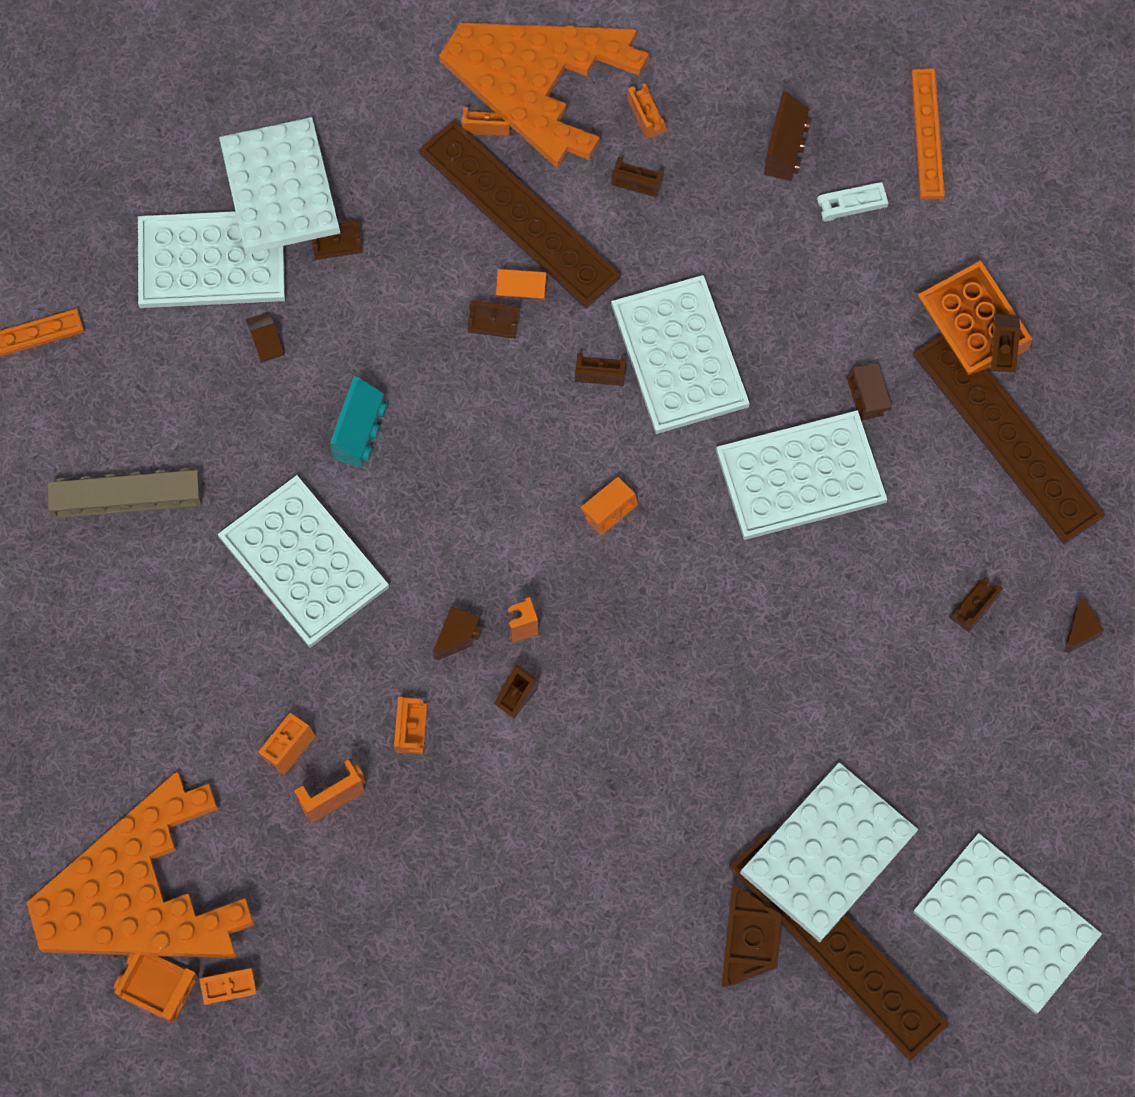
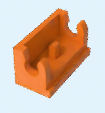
[627,83,668,139]
[462,107,510,136]
[496,269,547,300]
[580,477,638,535]
[508,597,538,643]
[394,697,427,754]
[258,713,316,775]
[199,967,257,1005]

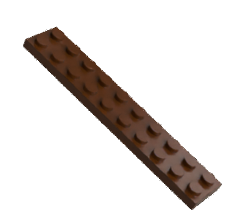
[419,120,621,309]
[913,334,1105,545]
[729,832,949,1062]

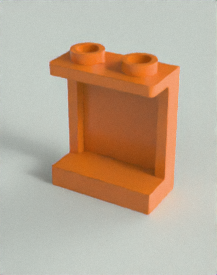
[294,759,366,824]
[114,954,198,1024]

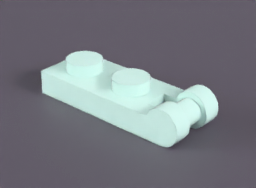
[817,182,888,222]

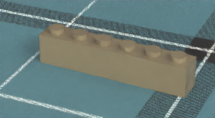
[48,468,202,518]

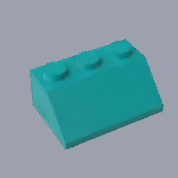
[330,376,388,468]

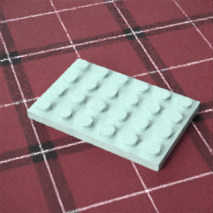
[219,117,340,254]
[138,212,285,308]
[611,275,750,434]
[716,410,887,540]
[218,475,389,648]
[740,763,918,942]
[913,833,1102,1015]

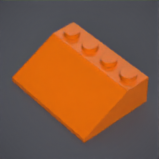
[918,260,1032,375]

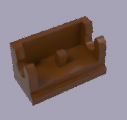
[611,157,664,198]
[312,221,363,260]
[468,300,519,339]
[575,353,626,386]
[846,363,892,421]
[949,577,1003,633]

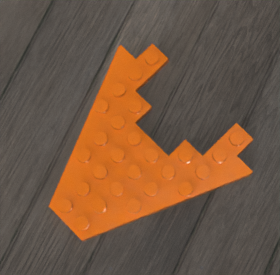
[439,23,649,168]
[26,772,255,958]

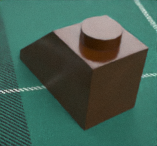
[991,314,1020,372]
[433,606,483,660]

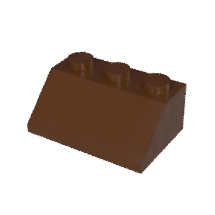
[764,91,811,181]

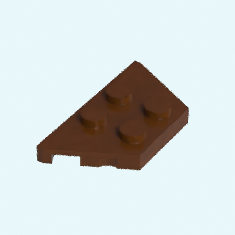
[721,885,783,987]

